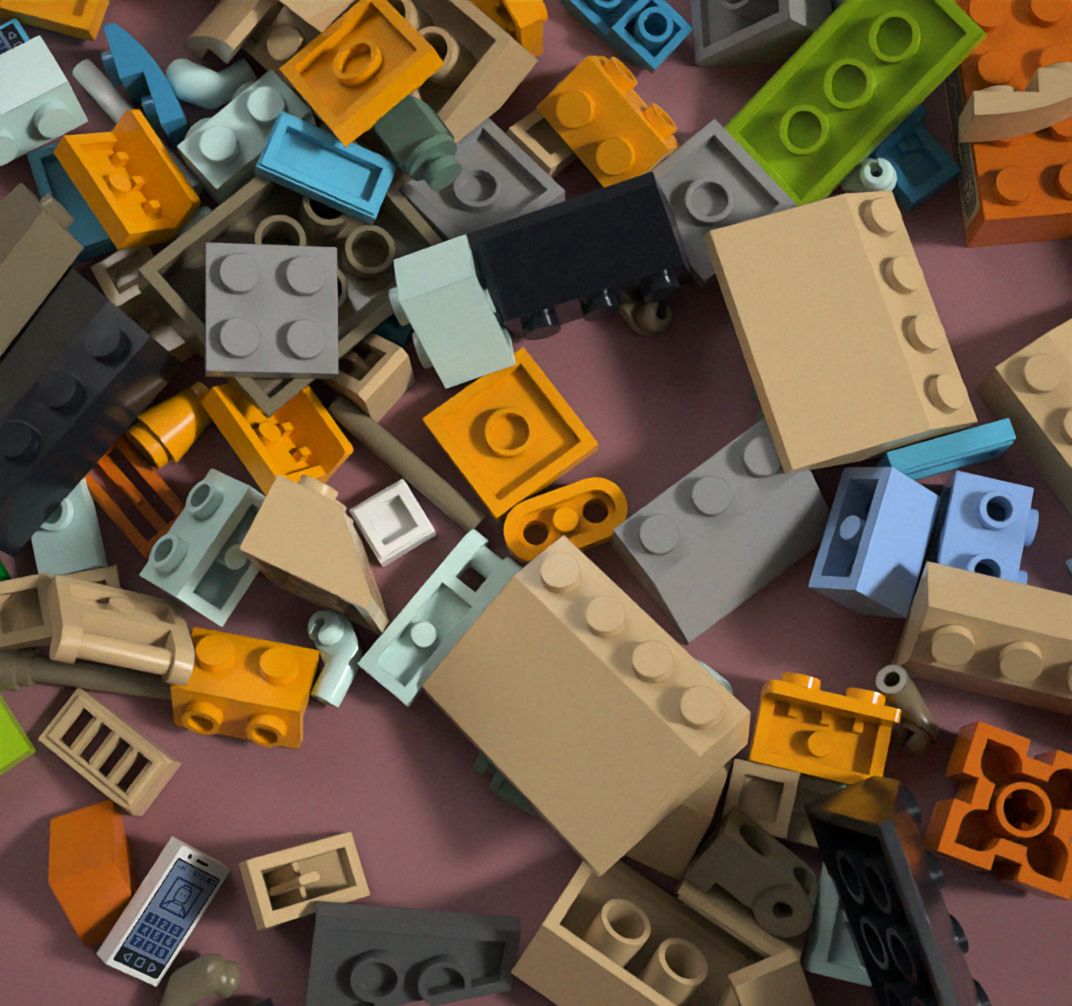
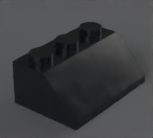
[467,171,694,340]

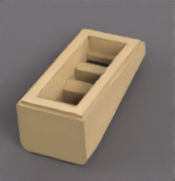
[38,688,182,817]

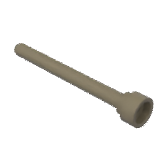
[0,647,172,701]

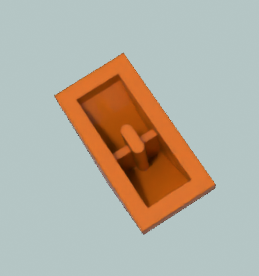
[48,799,140,947]

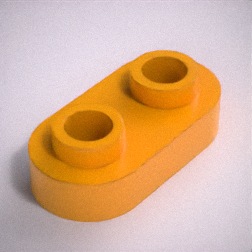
[504,477,628,565]

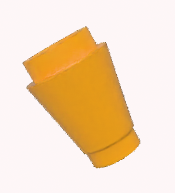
[125,381,213,470]

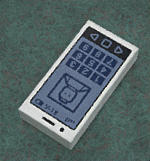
[96,836,231,987]

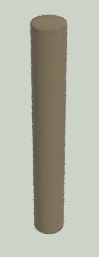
[327,394,486,533]

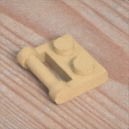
[46,574,195,686]

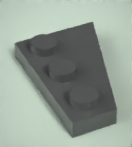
[304,901,521,1006]

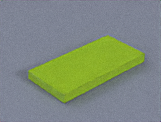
[724,0,988,207]

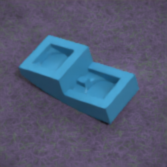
[868,104,961,213]

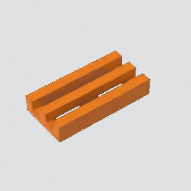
[85,434,185,561]

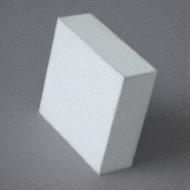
[349,479,437,567]

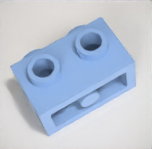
[808,467,941,618]
[928,471,1039,585]

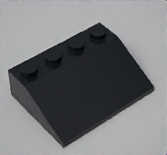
[0,266,184,557]
[803,775,991,1006]

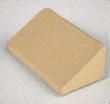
[673,873,808,960]

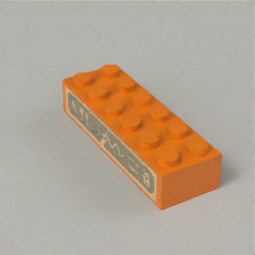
[942,0,1072,248]

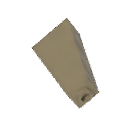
[0,182,84,357]

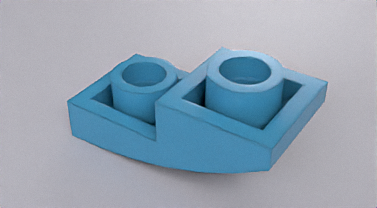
[559,0,694,73]
[101,23,191,150]

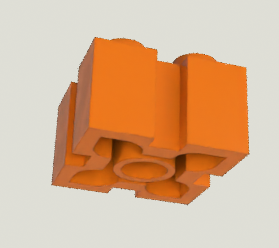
[923,721,1072,901]

